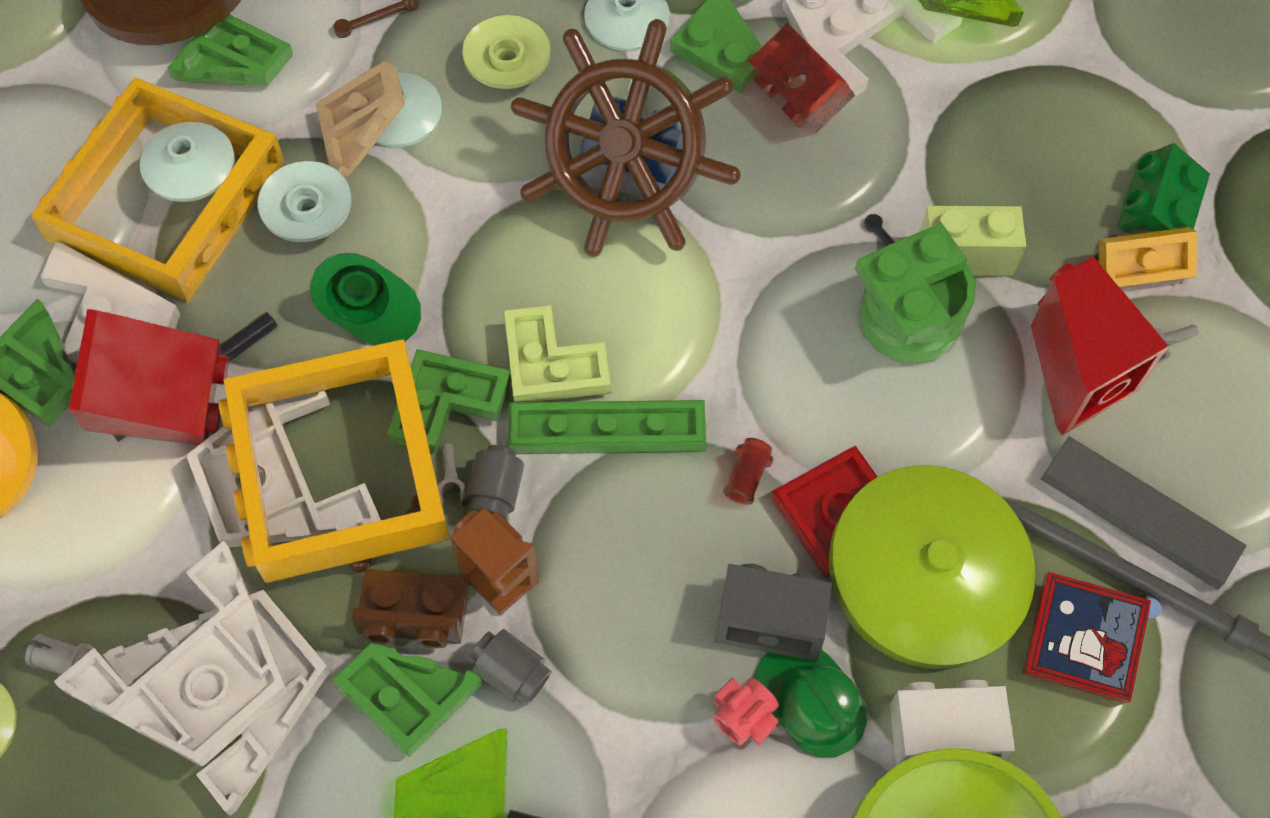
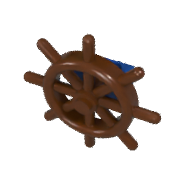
[511,19,741,257]

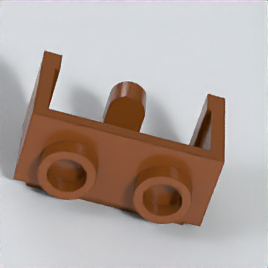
[450,507,539,616]

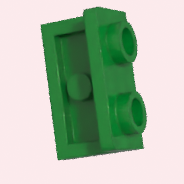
[1117,143,1210,232]

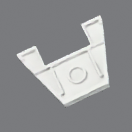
[782,0,964,109]
[40,242,180,372]
[186,390,381,547]
[54,541,289,767]
[103,590,330,816]

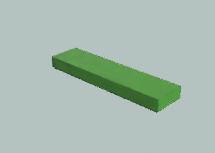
[508,400,707,454]

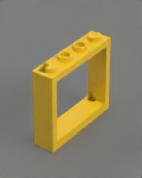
[30,77,285,303]
[219,339,450,583]

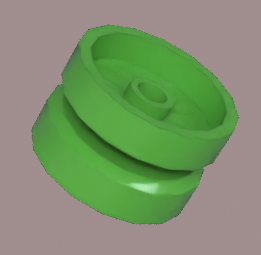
[859,263,976,364]

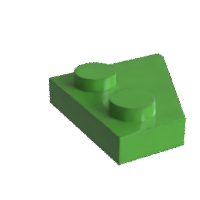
[670,0,767,93]
[167,14,293,86]
[332,643,483,757]

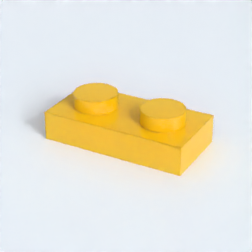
[1099,227,1197,287]

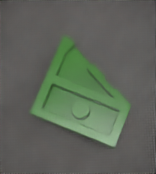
[0,299,76,427]

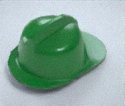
[310,253,421,346]
[756,650,867,757]

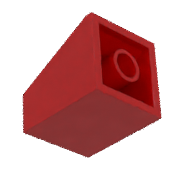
[1031,256,1169,436]
[69,309,229,445]

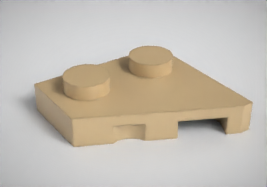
[316,60,405,179]

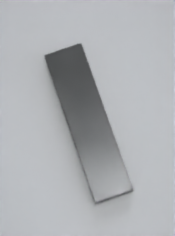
[1041,436,1247,590]

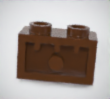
[351,569,470,649]

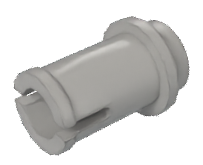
[25,633,93,675]

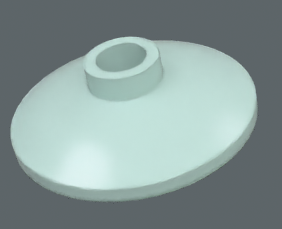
[584,0,670,52]
[375,72,442,148]
[140,122,235,202]
[257,161,352,242]

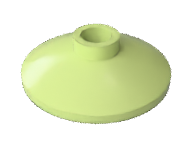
[462,15,551,89]

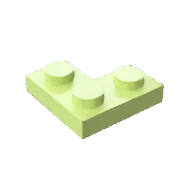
[504,305,611,402]

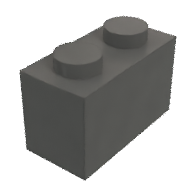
[714,563,832,662]

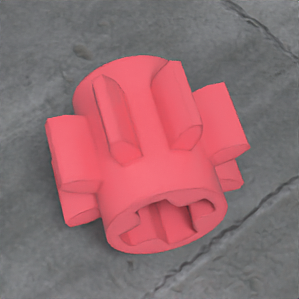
[712,678,779,745]

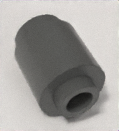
[465,445,524,521]
[470,629,552,706]

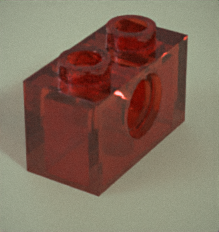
[748,23,855,133]

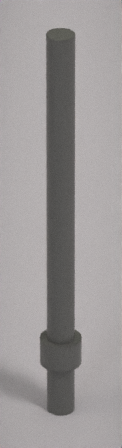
[1008,499,1270,660]

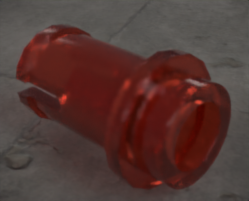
[722,438,774,505]

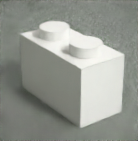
[889,680,1015,764]

